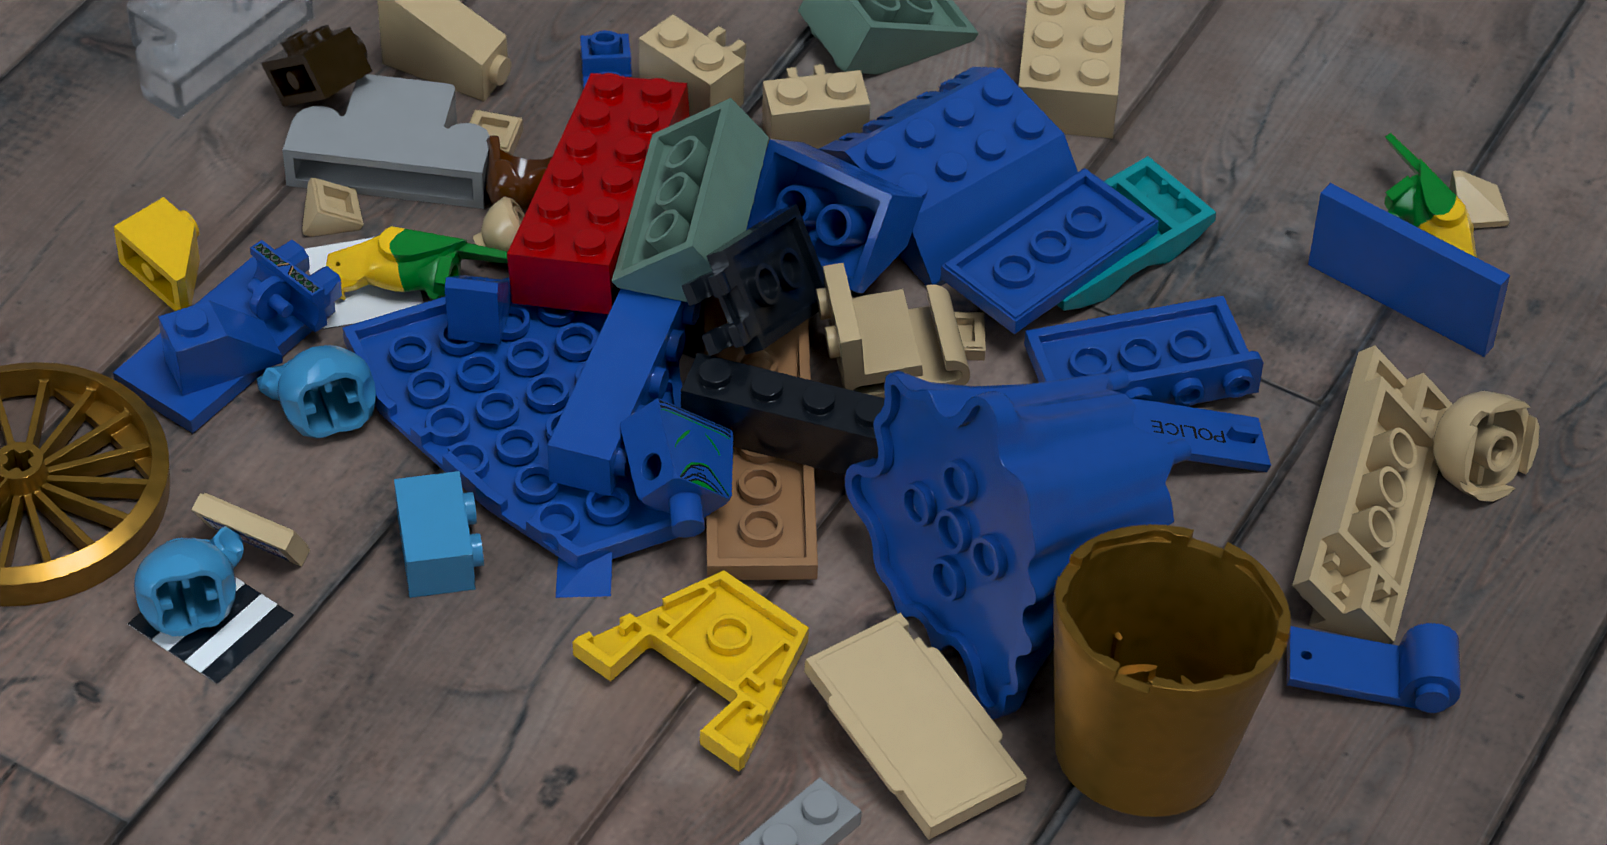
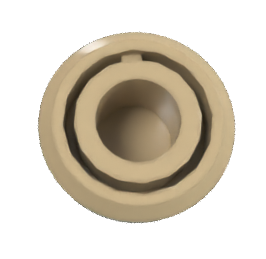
[473,196,525,263]

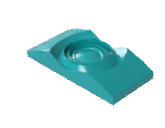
[1057,156,1216,311]

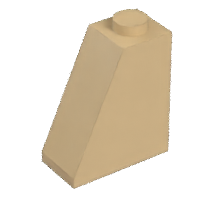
[377,0,511,101]

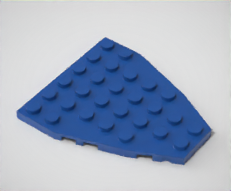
[342,277,682,570]

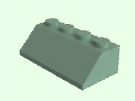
[612,98,769,302]

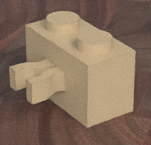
[639,14,746,116]
[762,64,870,149]

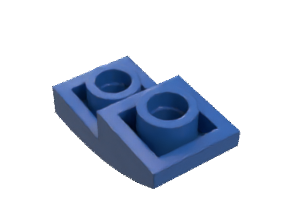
[580,31,632,89]

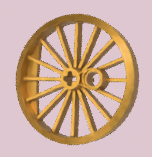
[0,362,170,607]

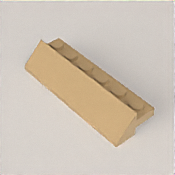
[1292,346,1452,644]

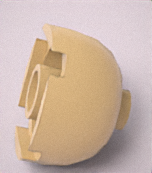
[1433,391,1539,502]

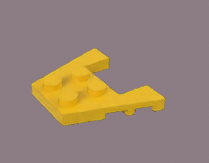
[572,570,809,772]

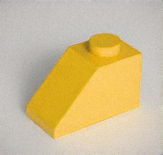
[114,197,200,311]

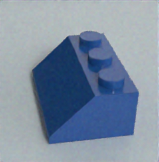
[746,139,924,293]

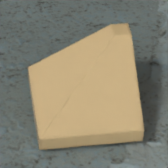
[1449,170,1510,228]
[302,177,363,237]

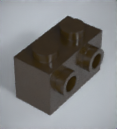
[261,24,373,107]

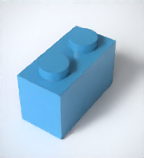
[394,471,484,598]

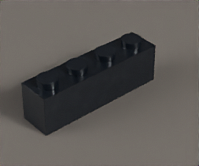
[681,353,884,475]

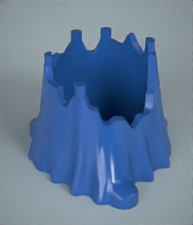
[845,369,1191,719]

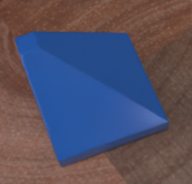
[556,539,612,598]

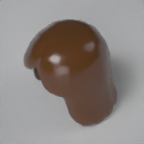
[486,135,552,214]

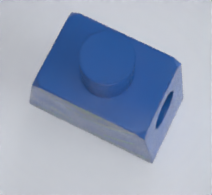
[620,398,733,538]

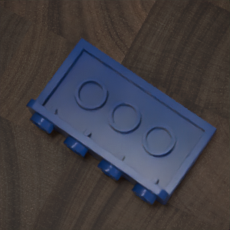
[1024,296,1264,407]

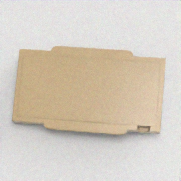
[804,613,1027,840]

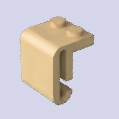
[816,263,970,398]

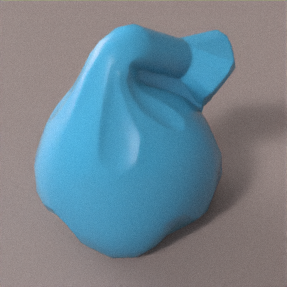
[257,345,376,439]
[134,526,244,636]

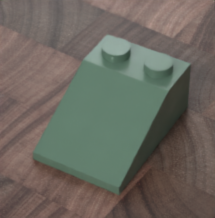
[798,0,979,74]

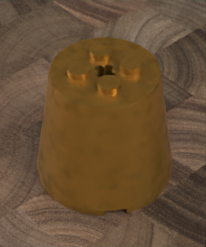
[1054,524,1291,817]

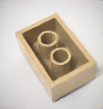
[1019,0,1125,139]

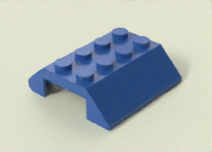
[819,67,1078,286]

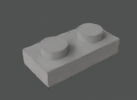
[738,777,862,845]

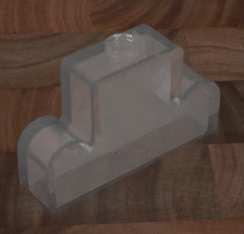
[127,0,314,119]

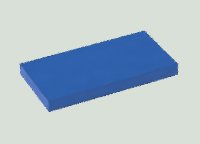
[940,168,1159,334]
[1308,183,1510,357]
[113,256,335,433]

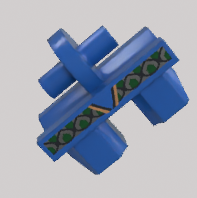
[247,240,342,333]

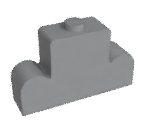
[282,74,490,209]

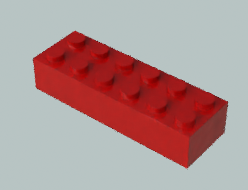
[507,73,690,315]

